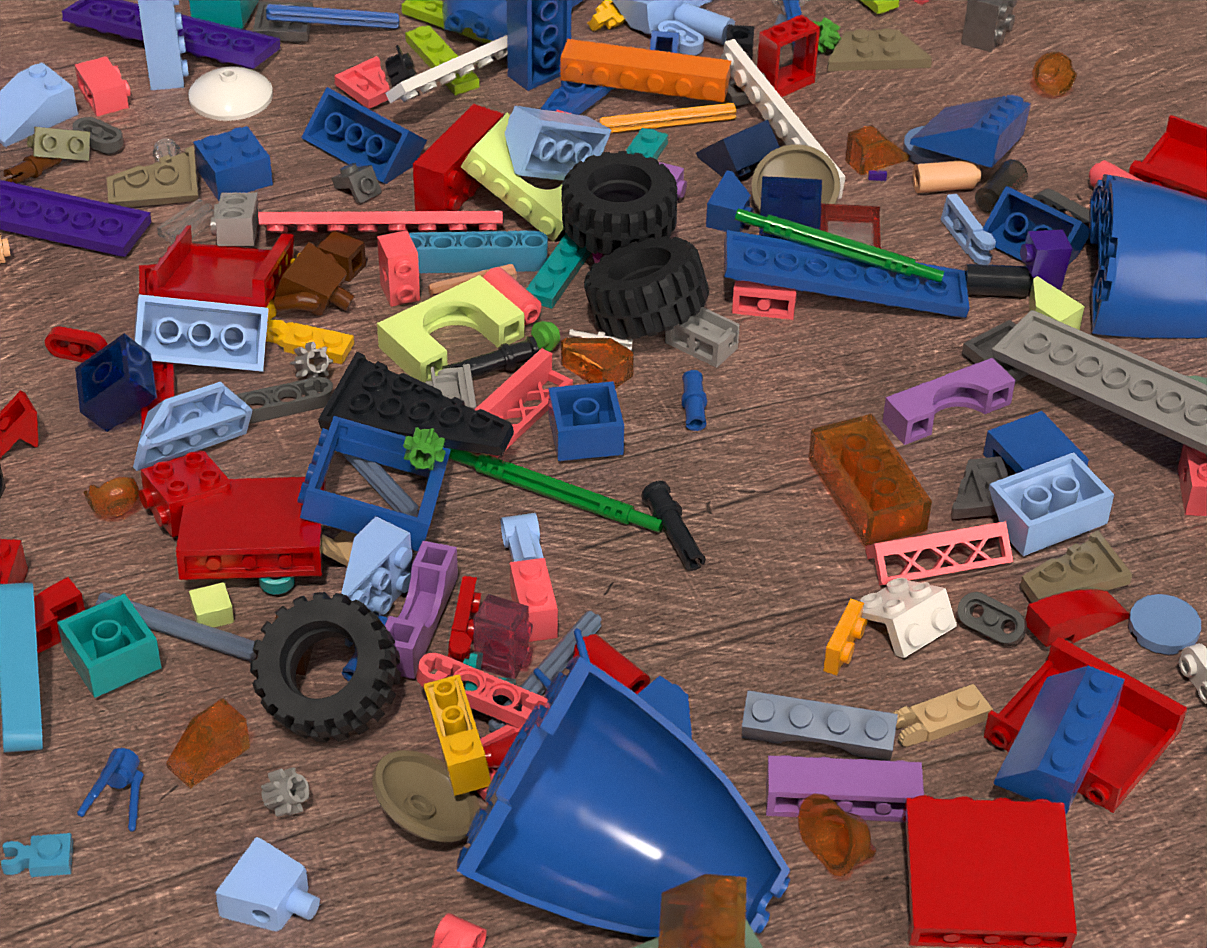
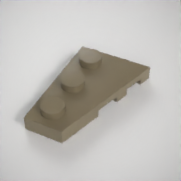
[107,145,199,207]
[1020,530,1132,603]

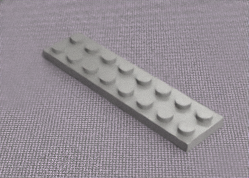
[992,310,1207,454]

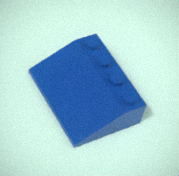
[910,95,1031,168]

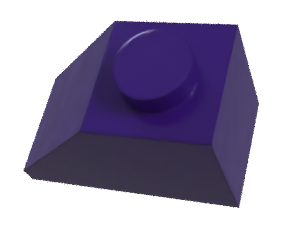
[1020,230,1073,291]

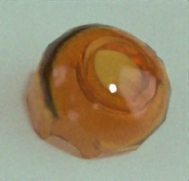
[1032,51,1077,96]
[83,477,139,518]

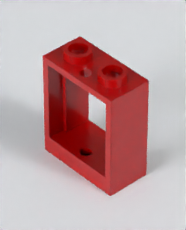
[757,14,820,97]

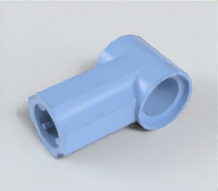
[500,513,544,562]

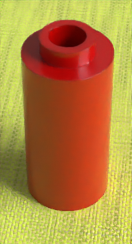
[573,634,650,694]

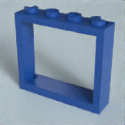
[297,416,451,551]

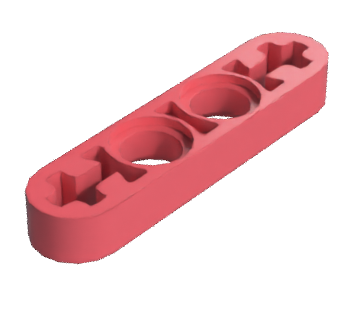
[416,653,548,729]

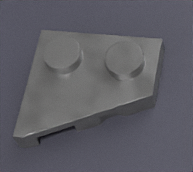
[951,456,1008,519]

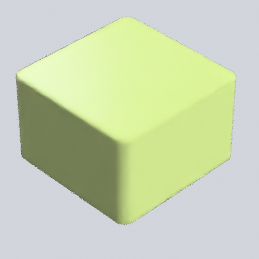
[189,582,234,628]

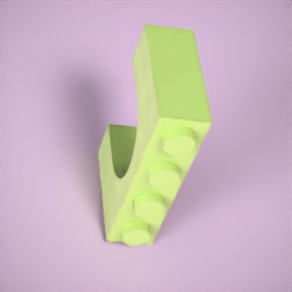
[461,113,565,242]
[377,275,525,383]

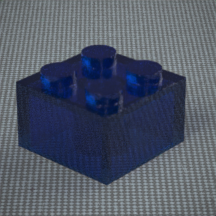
[758,176,822,241]
[75,333,157,432]

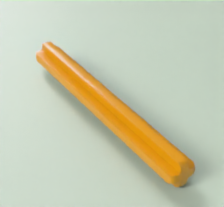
[599,103,736,133]

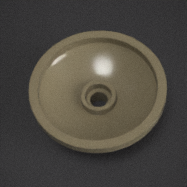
[752,144,840,226]
[372,750,480,842]

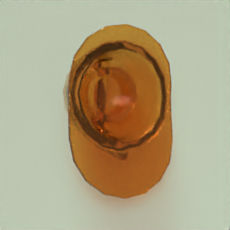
[798,793,876,877]

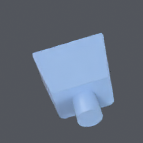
[215,837,320,931]

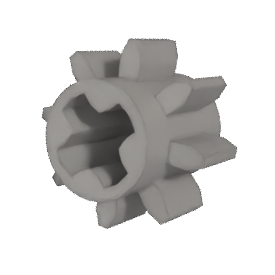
[290,342,333,379]
[261,767,310,817]

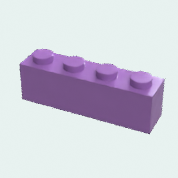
[766,755,924,822]

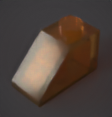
[845,125,909,176]
[561,338,634,389]
[166,698,250,789]

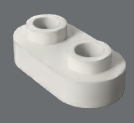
[1179,643,1207,704]

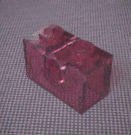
[473,594,533,679]

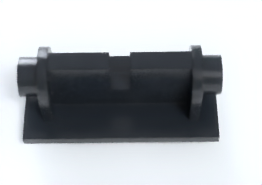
[385,45,420,96]

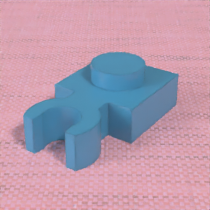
[1,833,73,877]

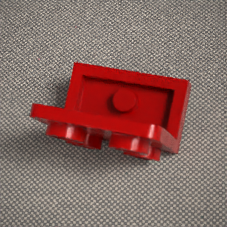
[139,451,231,538]

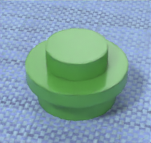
[531,321,560,352]

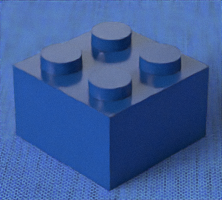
[193,126,273,201]
[548,381,624,461]

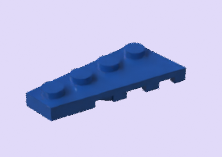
[541,81,614,115]

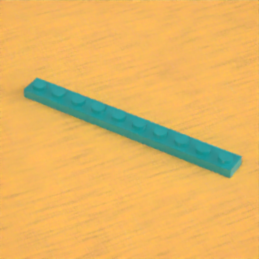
[526,128,668,309]

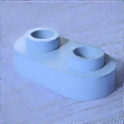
[658,20,704,56]

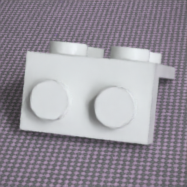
[860,578,957,658]

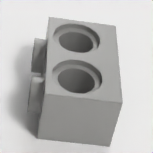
[211,192,259,246]

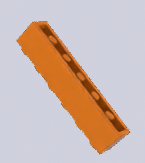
[560,39,731,103]

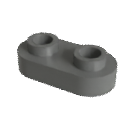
[72,117,124,154]
[958,592,1027,645]

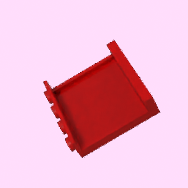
[1129,115,1207,200]
[149,225,294,308]
[176,477,326,580]
[984,636,1187,813]
[902,795,1077,948]

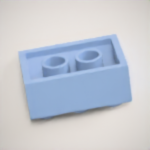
[989,452,1114,556]

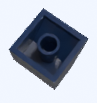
[696,120,780,178]

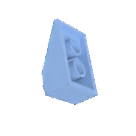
[0,63,78,147]

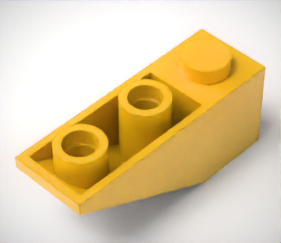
[423,674,491,796]

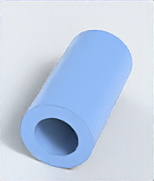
[673,3,735,45]

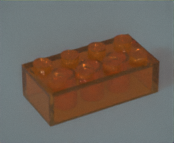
[808,414,932,546]

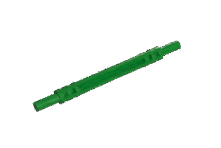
[734,208,944,283]
[449,448,663,533]

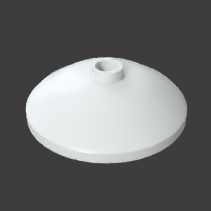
[188,67,273,121]

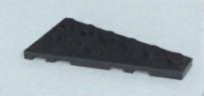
[318,351,514,456]

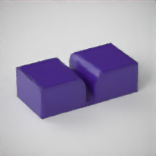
[868,170,887,181]

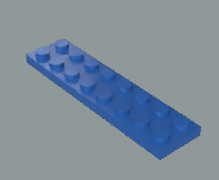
[724,230,970,318]

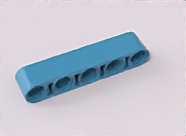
[409,231,548,273]
[0,582,43,753]

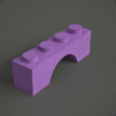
[882,358,1015,445]
[385,541,458,679]

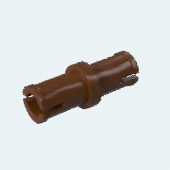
[3,155,62,184]

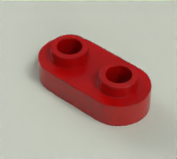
[45,326,109,365]

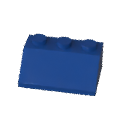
[983,186,1090,265]

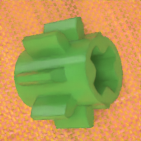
[813,17,841,54]
[403,427,446,470]

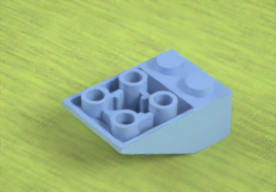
[341,516,413,647]

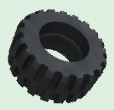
[561,151,678,256]
[584,236,710,339]
[250,592,401,742]

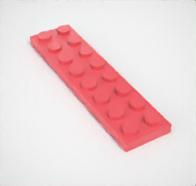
[258,211,503,233]

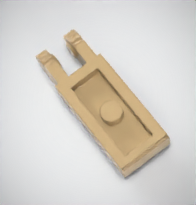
[893,684,993,747]

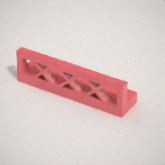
[474,348,573,458]
[865,521,1013,585]

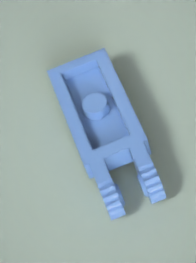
[940,193,996,265]

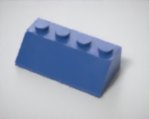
[507,0,572,91]
[301,87,427,184]
[994,666,1125,814]

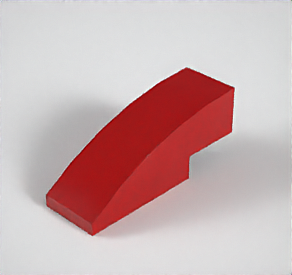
[34,577,85,654]
[1025,589,1129,647]

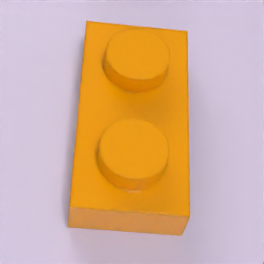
[823,599,867,676]

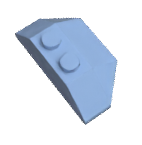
[133,382,253,471]

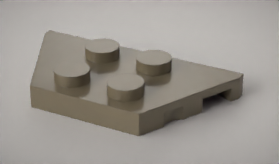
[827,28,932,71]

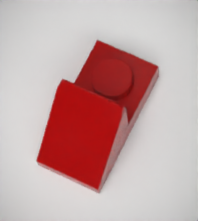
[0,390,38,458]

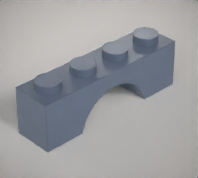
[742,690,898,761]

